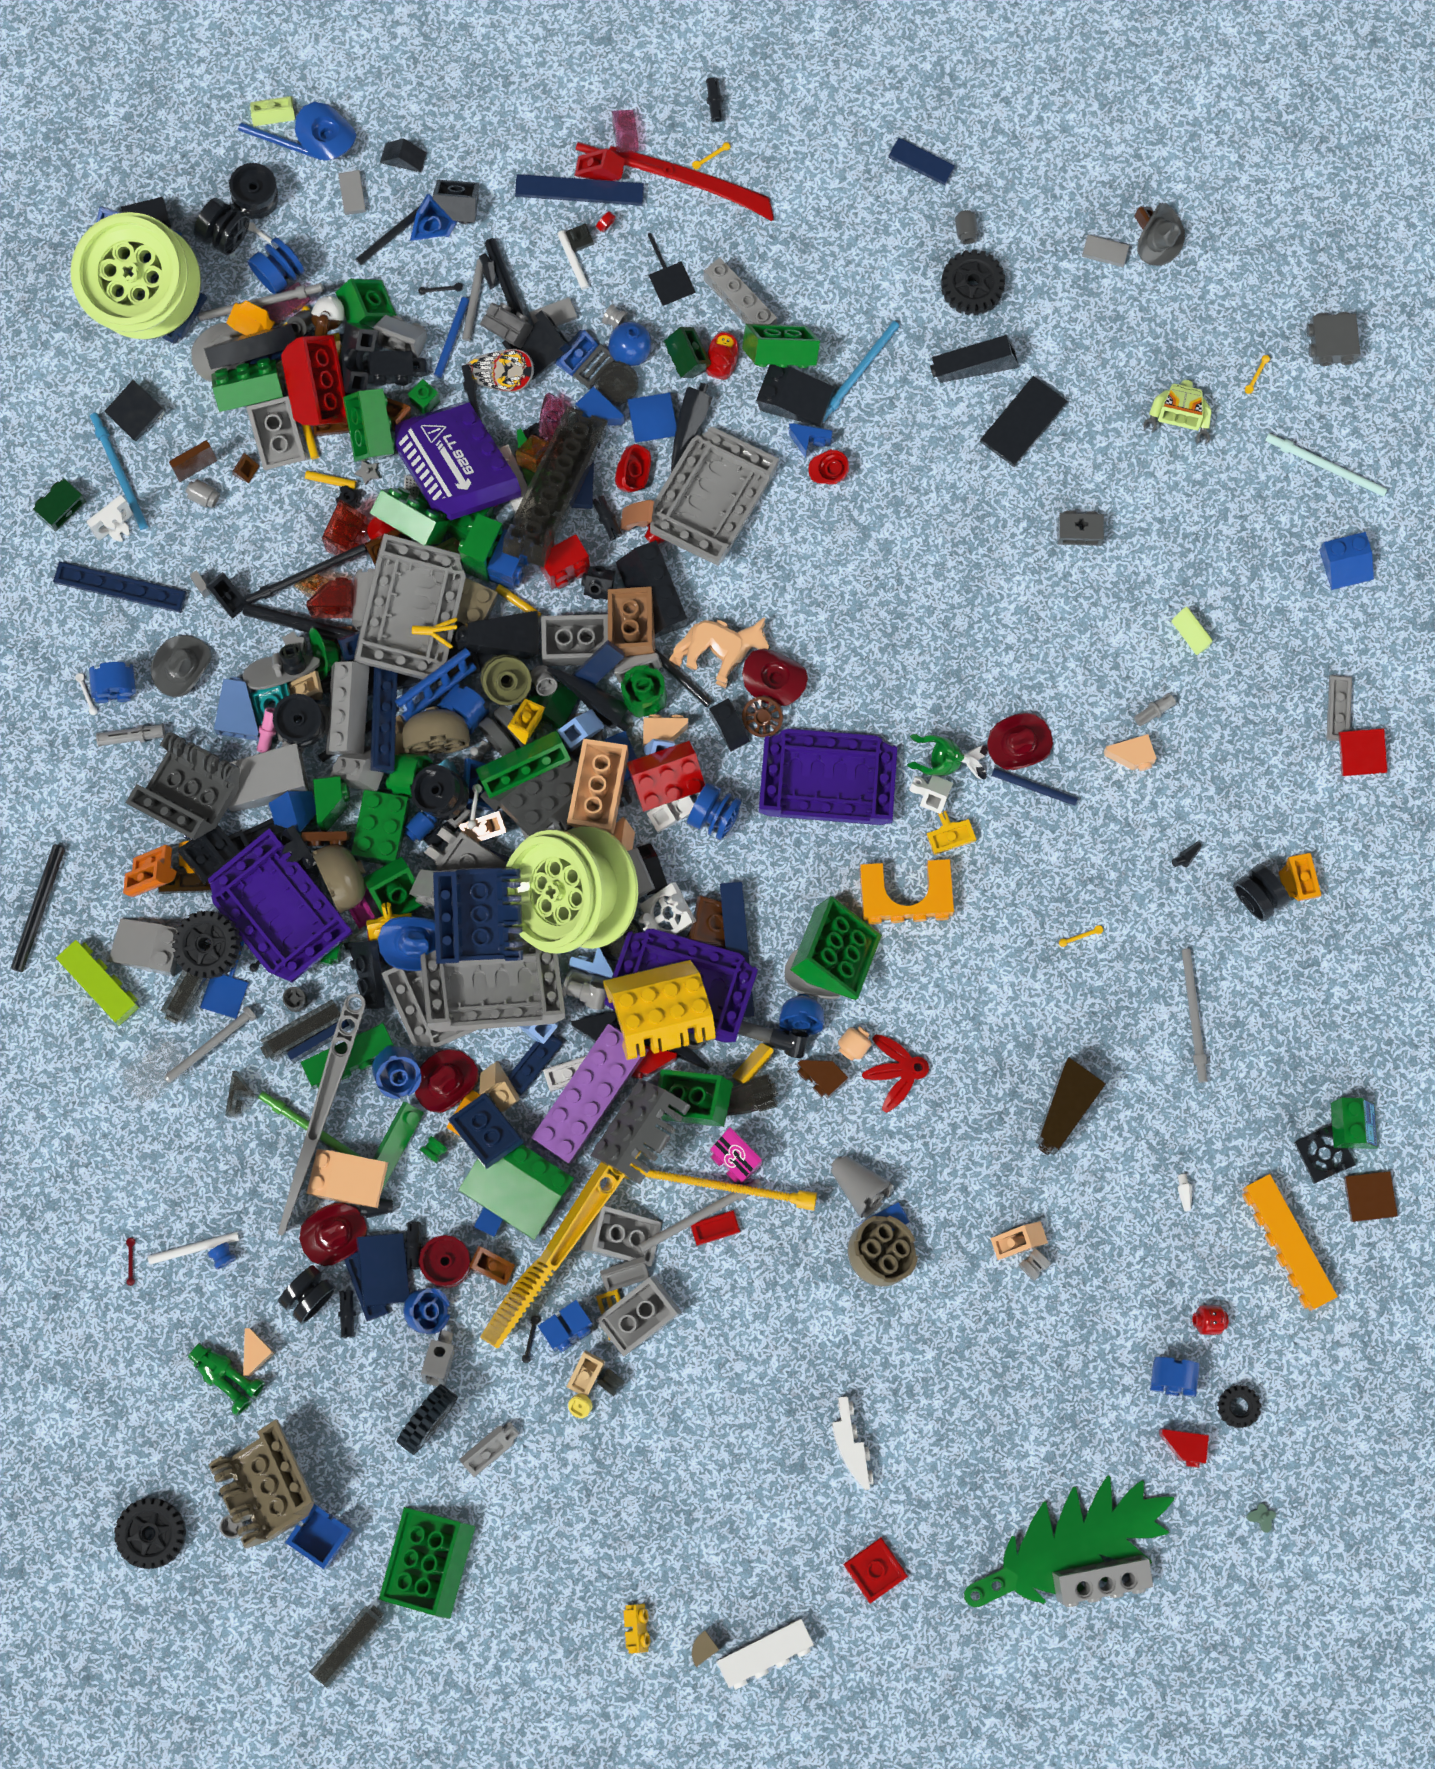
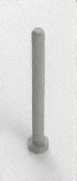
[164,1006,257,1083]

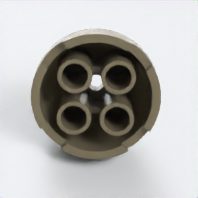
[402,707,470,756]
[312,845,366,914]
[847,1216,918,1287]

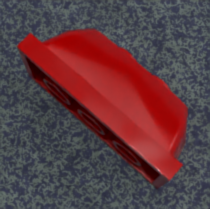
[281,335,347,426]

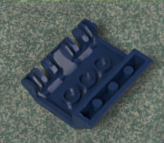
[433,867,523,964]

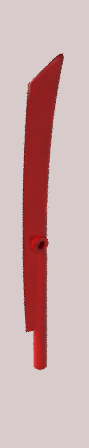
[576,142,774,221]

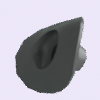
[1137,203,1185,266]
[150,635,212,698]

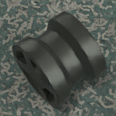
[596,1368,626,1397]

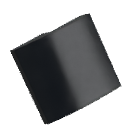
[178,825,240,885]

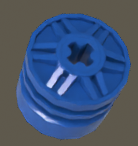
[247,237,305,294]
[687,782,742,841]

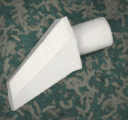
[1177,1174,1192,1211]

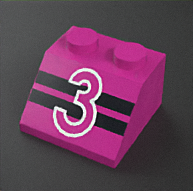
[710,1127,762,1184]

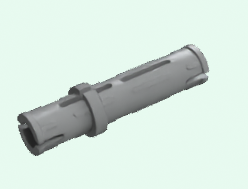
[96,724,165,747]

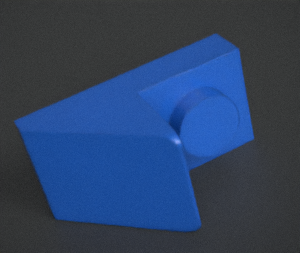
[788,423,833,458]

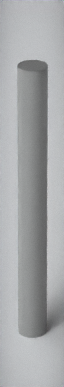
[462,259,483,342]

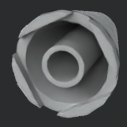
[352,568,374,631]
[831,1156,894,1218]

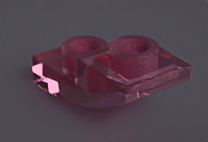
[611,110,639,153]
[262,282,312,326]
[539,393,564,444]

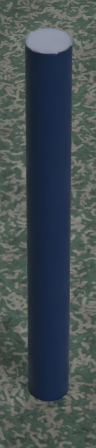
[991,768,1078,806]

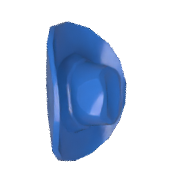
[295,102,357,161]
[378,917,436,971]

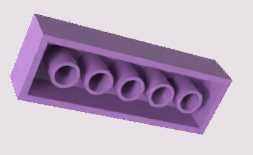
[531,1024,649,1163]

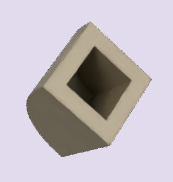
[692,1630,719,1667]

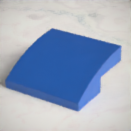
[627,392,676,443]

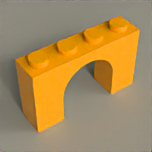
[859,859,954,925]

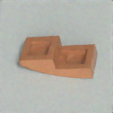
[620,500,654,531]

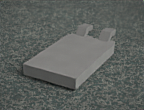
[424,826,507,871]

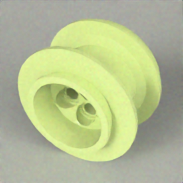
[71,212,201,339]
[506,826,638,953]

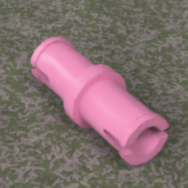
[256,707,277,753]

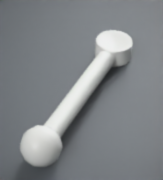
[248,222,272,245]
[75,673,98,715]
[467,784,482,829]

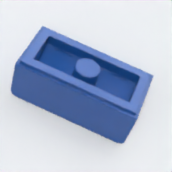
[554,330,599,376]

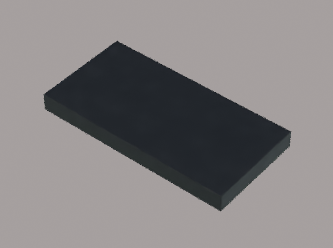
[980,376,1067,467]

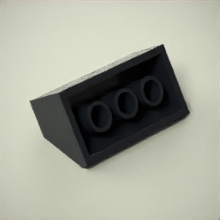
[616,540,688,638]

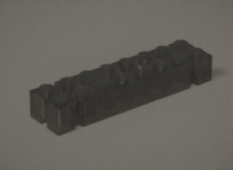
[502,406,608,568]

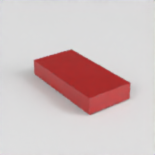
[691,1210,740,1246]

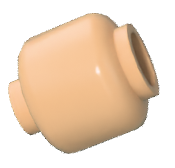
[838,1026,871,1061]

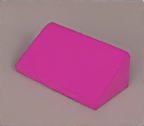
[349,885,382,929]

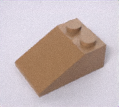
[608,587,655,657]

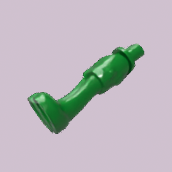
[188,1343,265,1416]

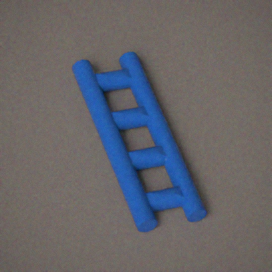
[395,648,477,722]

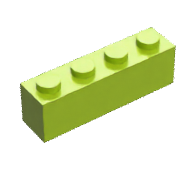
[56,940,139,1026]

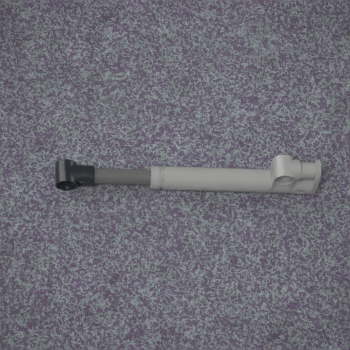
[562,968,809,1058]

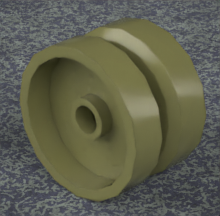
[480,654,532,706]

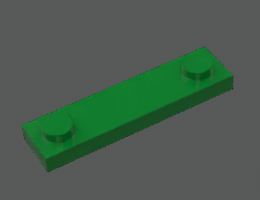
[373,1101,424,1193]

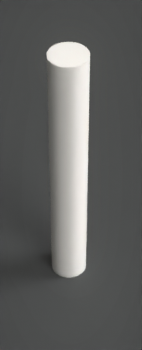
[557,230,589,290]

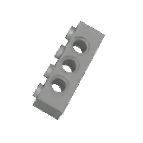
[704,257,777,325]
[1052,1555,1153,1607]

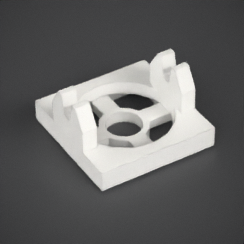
[86,495,133,542]
[639,882,696,935]

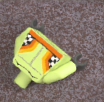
[1143,380,1212,444]

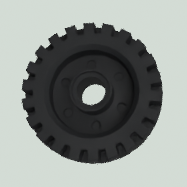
[941,250,1005,316]
[172,911,243,978]
[114,1498,186,1569]

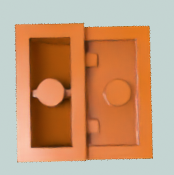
[123,845,177,897]

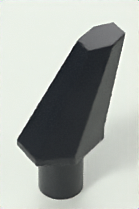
[479,253,496,290]
[1172,842,1201,868]

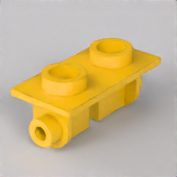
[623,1604,650,1654]

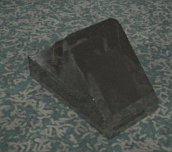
[225,1070,258,1119]

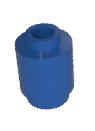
[404,811,437,842]

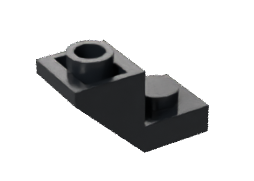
[633,843,668,896]

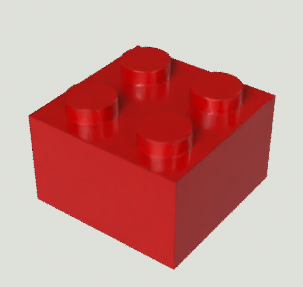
[537,534,590,590]

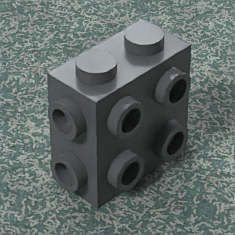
[1306,312,1360,366]

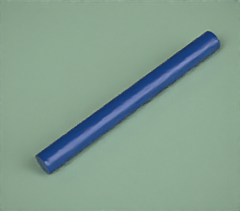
[238,123,317,159]
[434,297,469,378]

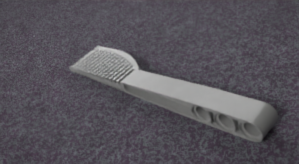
[278,993,366,1236]

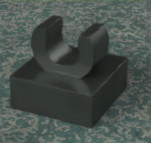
[566,223,594,252]

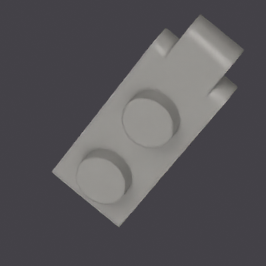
[459,1423,519,1477]

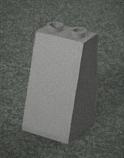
[228,743,309,812]

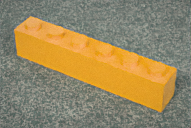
[1242,1174,1338,1311]

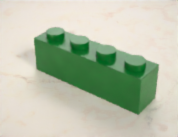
[476,730,571,798]
[300,1023,394,1090]

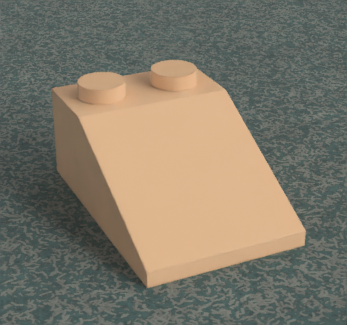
[306,1149,388,1208]

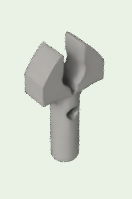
[470,740,491,762]

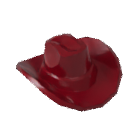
[742,648,808,706]
[987,712,1053,770]
[415,1049,479,1113]
[299,1203,367,1266]

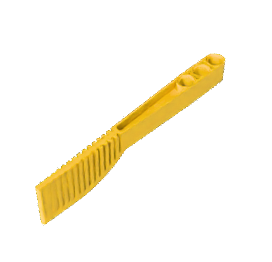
[480,1152,641,1348]

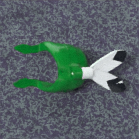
[907,734,988,780]

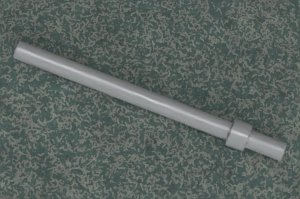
[198,283,324,321]
[1182,949,1208,1083]
[638,1179,762,1253]

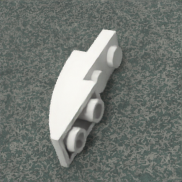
[832,1396,874,1490]

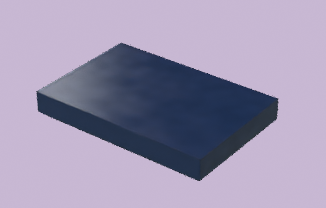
[448,1093,524,1169]
[356,1233,410,1307]

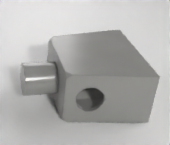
[421,1330,455,1387]

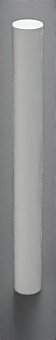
[148,1232,239,1265]

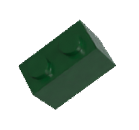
[664,327,711,378]
[33,478,86,532]

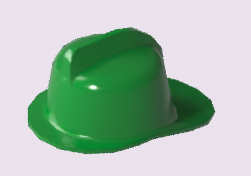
[309,628,341,680]

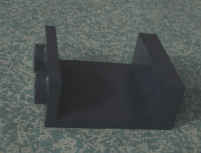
[502,310,572,380]

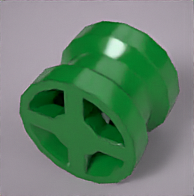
[419,1136,448,1164]

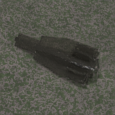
[726,1074,779,1116]

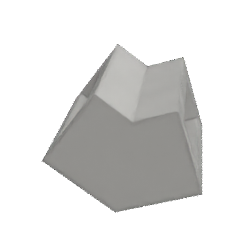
[282,631,307,655]

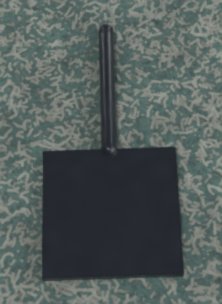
[648,233,696,306]

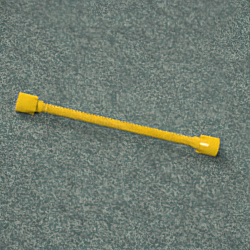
[624,1165,817,1211]

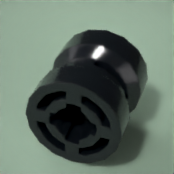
[279,644,306,675]

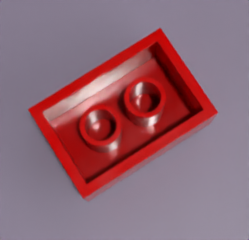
[626,741,705,812]

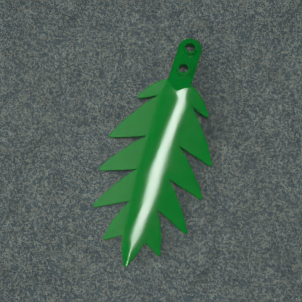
[964,1476,1174,1608]

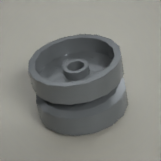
[478,705,533,756]

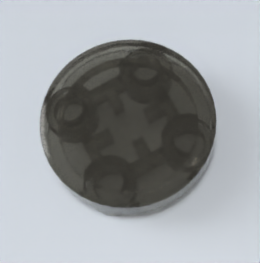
[595,362,639,407]

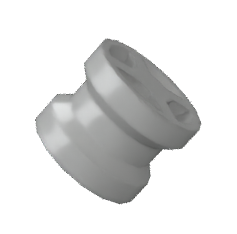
[602,304,628,329]

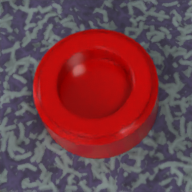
[596,211,616,232]

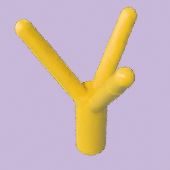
[412,617,458,649]

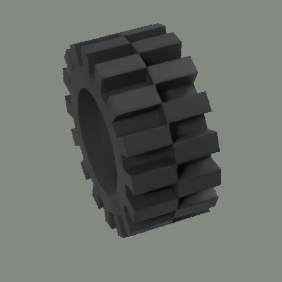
[1217,1385,1262,1428]

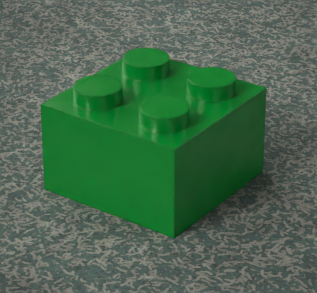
[364,857,422,916]

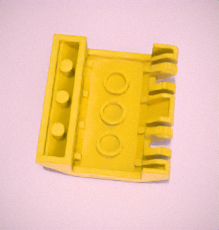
[603,960,716,1060]

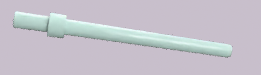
[1265,433,1387,497]

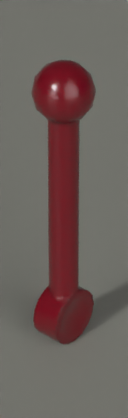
[126,1238,136,1286]

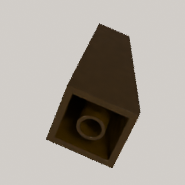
[1036,1057,1106,1155]

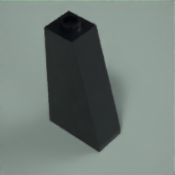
[930,335,1019,383]
[456,611,539,659]

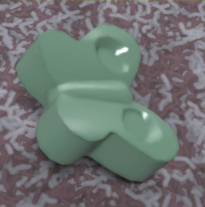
[1246,1504,1276,1533]

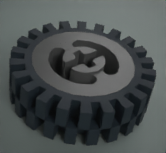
[396,1384,458,1455]

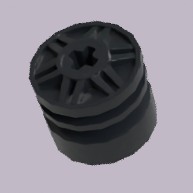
[193,197,250,255]

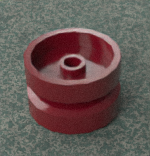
[419,1235,472,1289]

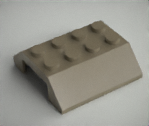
[209,1419,315,1549]

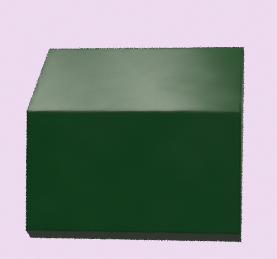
[528,682,579,729]

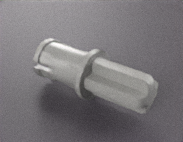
[1134,693,1176,726]

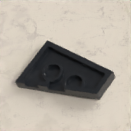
[344,940,385,1009]

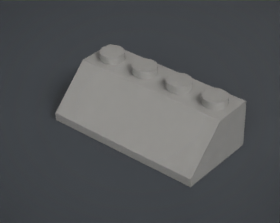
[326,661,369,755]

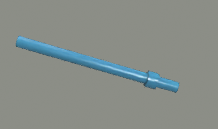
[822,321,900,423]
[90,413,148,530]

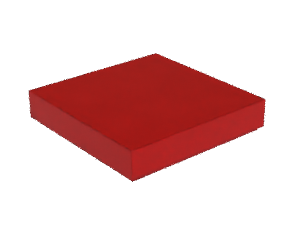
[1339,728,1387,776]
[843,1537,908,1604]

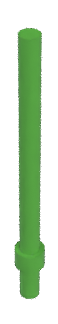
[258,1091,362,1157]

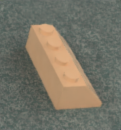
[567,739,629,836]

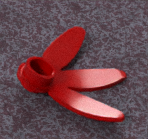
[862,1034,929,1113]

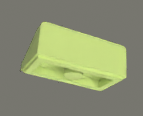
[250,96,295,126]
[1171,607,1212,655]

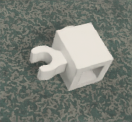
[909,775,953,814]

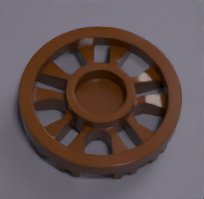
[742,696,784,737]

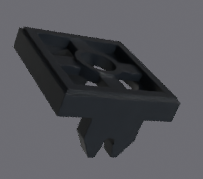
[276,825,316,870]
[1294,1125,1356,1184]

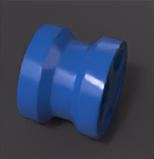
[207,1242,236,1270]

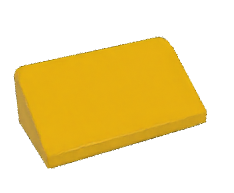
[508,699,545,745]
[732,1043,774,1087]

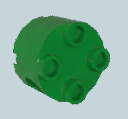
[621,665,667,718]
[386,753,433,798]

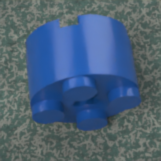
[89,662,136,703]
[437,684,489,734]
[372,1046,421,1099]
[1150,1357,1200,1397]

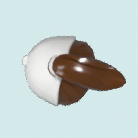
[311,296,344,336]

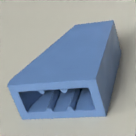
[214,677,260,741]

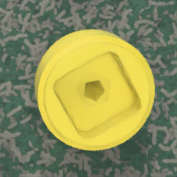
[568,1394,593,1418]

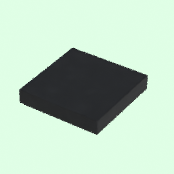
[104,380,165,441]

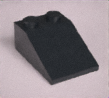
[756,364,835,427]

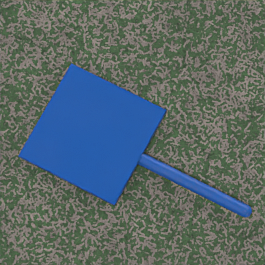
[200,940,248,1019]

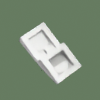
[647,795,695,832]

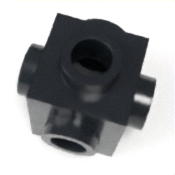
[581,566,616,600]

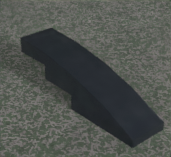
[204,323,296,370]

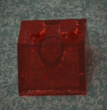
[321,500,368,561]
[306,577,354,619]

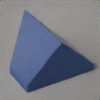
[410,194,457,241]
[269,791,316,833]

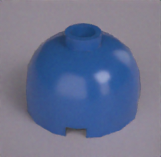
[608,321,652,366]
[779,994,824,1035]
[403,1287,450,1334]

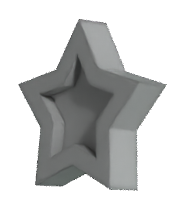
[354,461,379,485]

